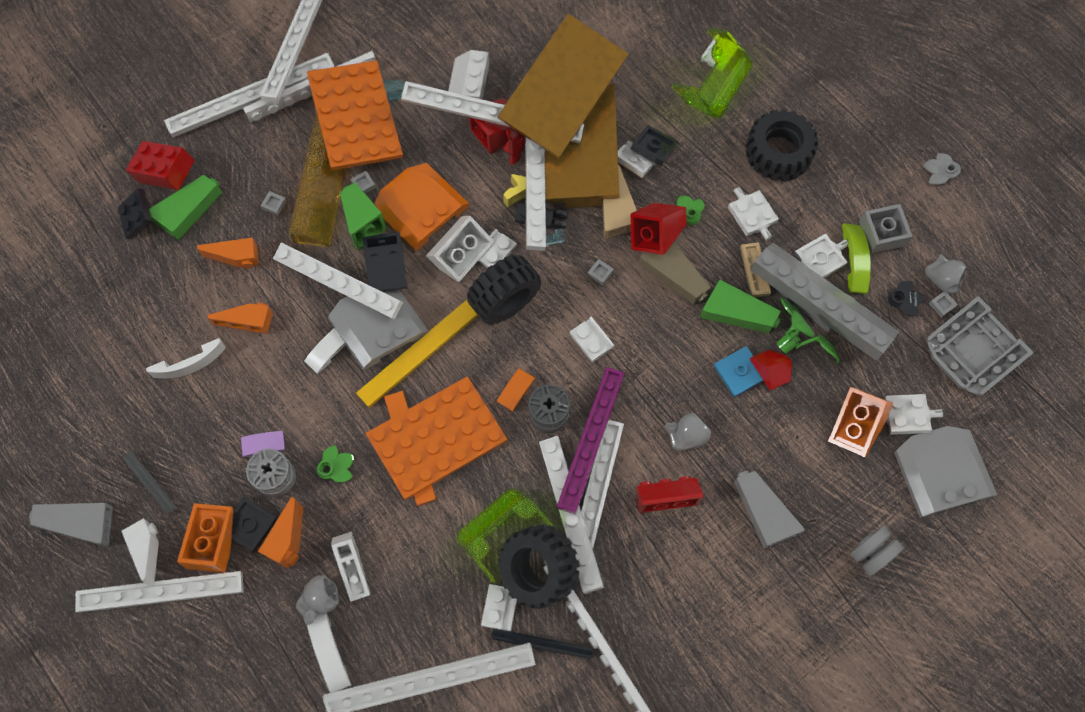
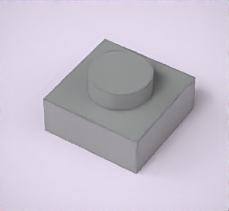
[350,171,376,194]
[261,191,287,216]
[587,259,614,286]
[929,291,958,318]

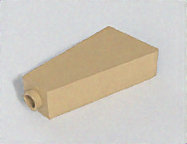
[602,165,637,239]

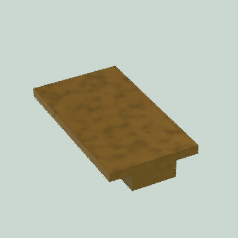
[498,13,629,159]
[545,84,619,208]

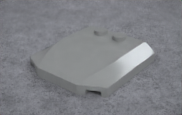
[328,290,429,371]
[926,296,1034,396]
[894,426,997,518]

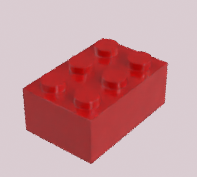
[125,141,195,190]

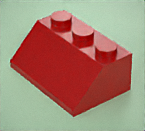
[635,476,703,513]

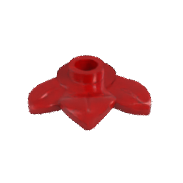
[503,128,526,165]

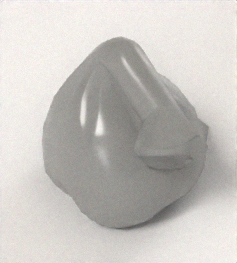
[925,254,967,294]
[664,413,711,451]
[296,575,339,625]

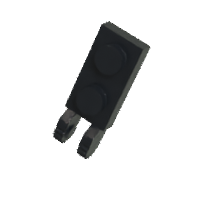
[515,203,568,229]

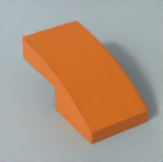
[497,368,536,411]

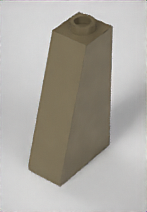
[639,242,711,305]

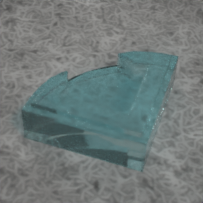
[546,228,564,245]

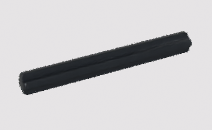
[491,628,593,659]

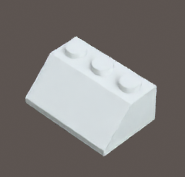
[448,50,489,99]
[426,216,494,282]

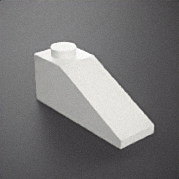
[122,518,159,587]
[331,532,370,602]

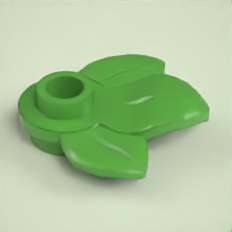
[677,196,705,225]
[316,445,354,483]

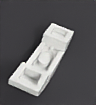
[304,328,346,374]
[146,338,226,379]
[307,613,351,693]

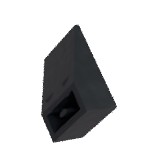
[363,232,408,292]

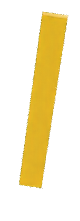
[356,300,478,408]

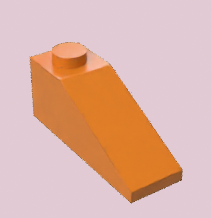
[197,237,259,268]
[208,303,273,334]

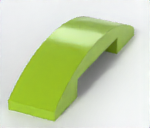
[842,223,871,294]

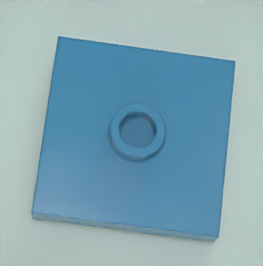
[714,346,763,397]

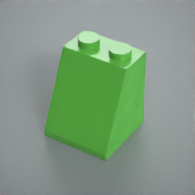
[340,182,387,251]

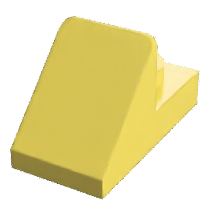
[503,174,526,207]

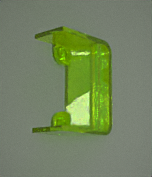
[671,28,753,118]
[457,489,553,584]

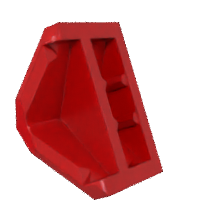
[750,350,792,391]

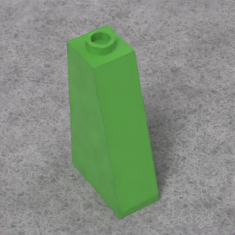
[149,175,222,240]
[700,280,781,333]

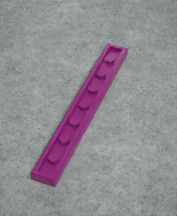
[556,367,625,515]

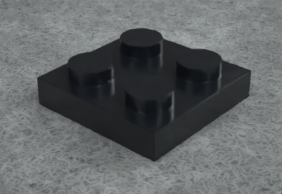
[630,125,679,166]
[118,188,152,239]
[231,497,278,553]

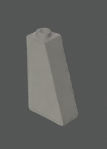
[734,471,805,549]
[29,503,113,547]

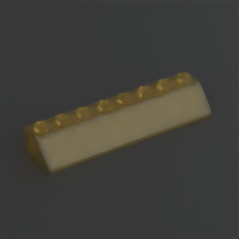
[289,113,346,247]

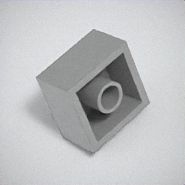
[859,204,913,254]

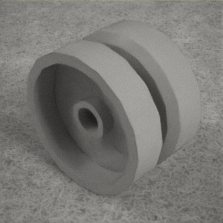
[850,525,904,577]

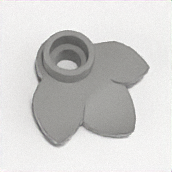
[923,153,961,185]

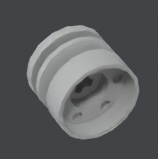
[246,449,296,497]

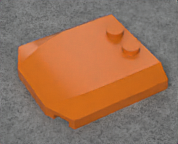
[374,163,470,252]

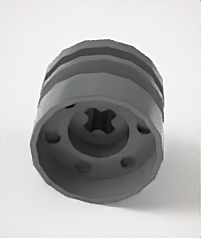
[528,384,570,433]

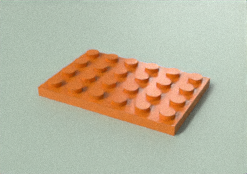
[307,60,403,171]
[366,376,508,501]

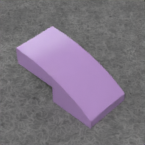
[241,431,285,457]

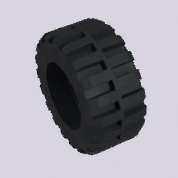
[745,109,819,181]
[467,255,541,325]
[498,524,580,609]

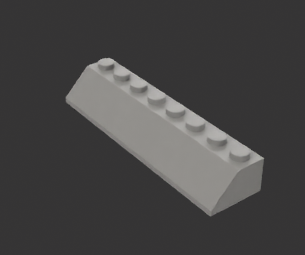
[751,243,899,361]

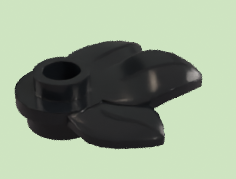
[887,281,925,316]

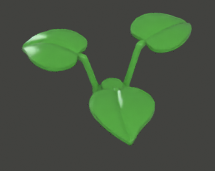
[777,297,840,364]

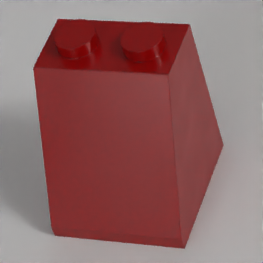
[468,98,520,154]
[630,203,686,255]

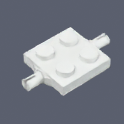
[728,187,779,241]
[794,234,848,278]
[885,394,943,435]

